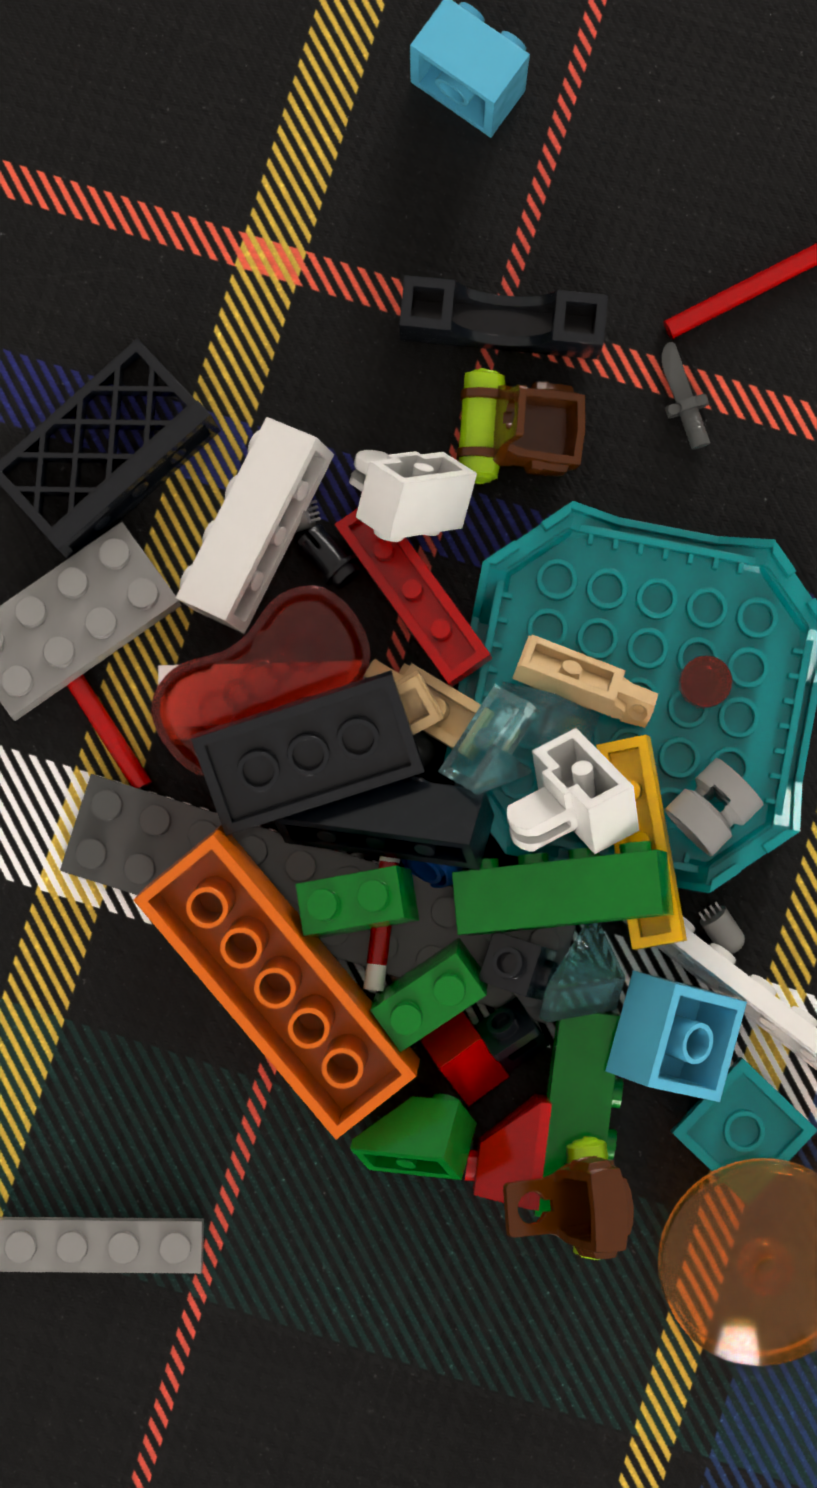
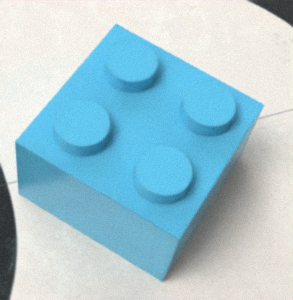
[410,0,530,138]
[605,970,747,1102]

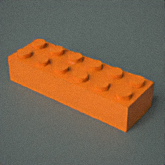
[133,824,420,1140]

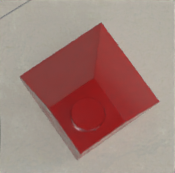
[464,1093,552,1211]

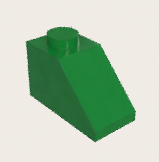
[350,1094,477,1180]

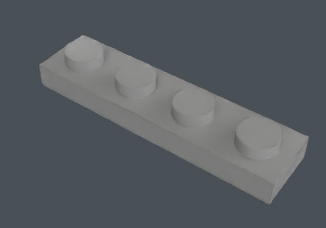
[0,1217,204,1274]

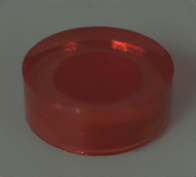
[679,656,732,708]

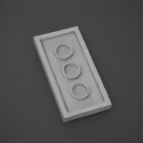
[0,522,182,721]

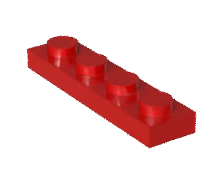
[334,508,492,687]

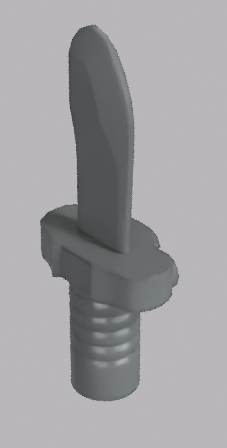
[662,342,710,450]

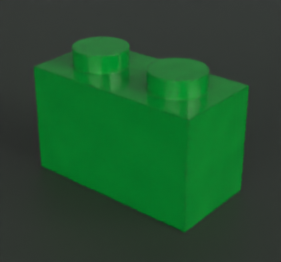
[296,865,419,938]
[370,938,488,1052]

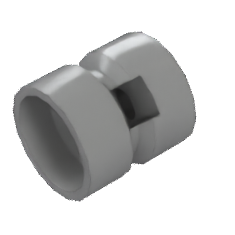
[664,758,764,857]

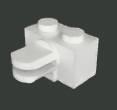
[349,450,477,542]
[507,728,639,854]

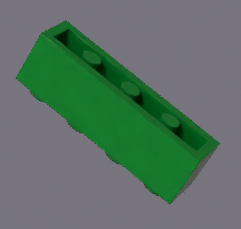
[452,841,674,936]
[532,1006,623,1217]

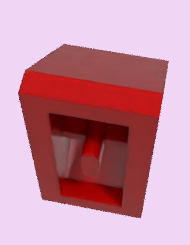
[420,1011,510,1106]

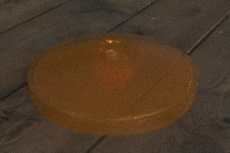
[658,1158,817,1366]

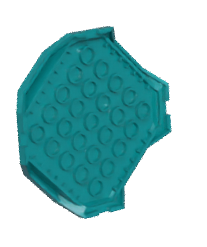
[444,501,817,893]

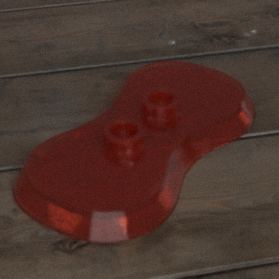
[151,585,371,776]

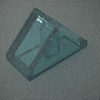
[488,681,600,748]
[539,923,626,1022]

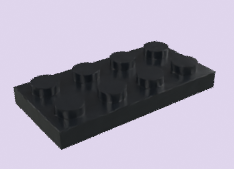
[191,670,425,836]

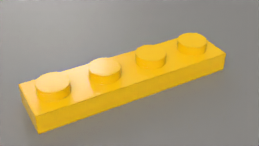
[596,735,687,950]

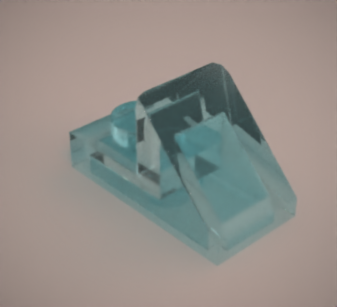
[438,684,540,795]

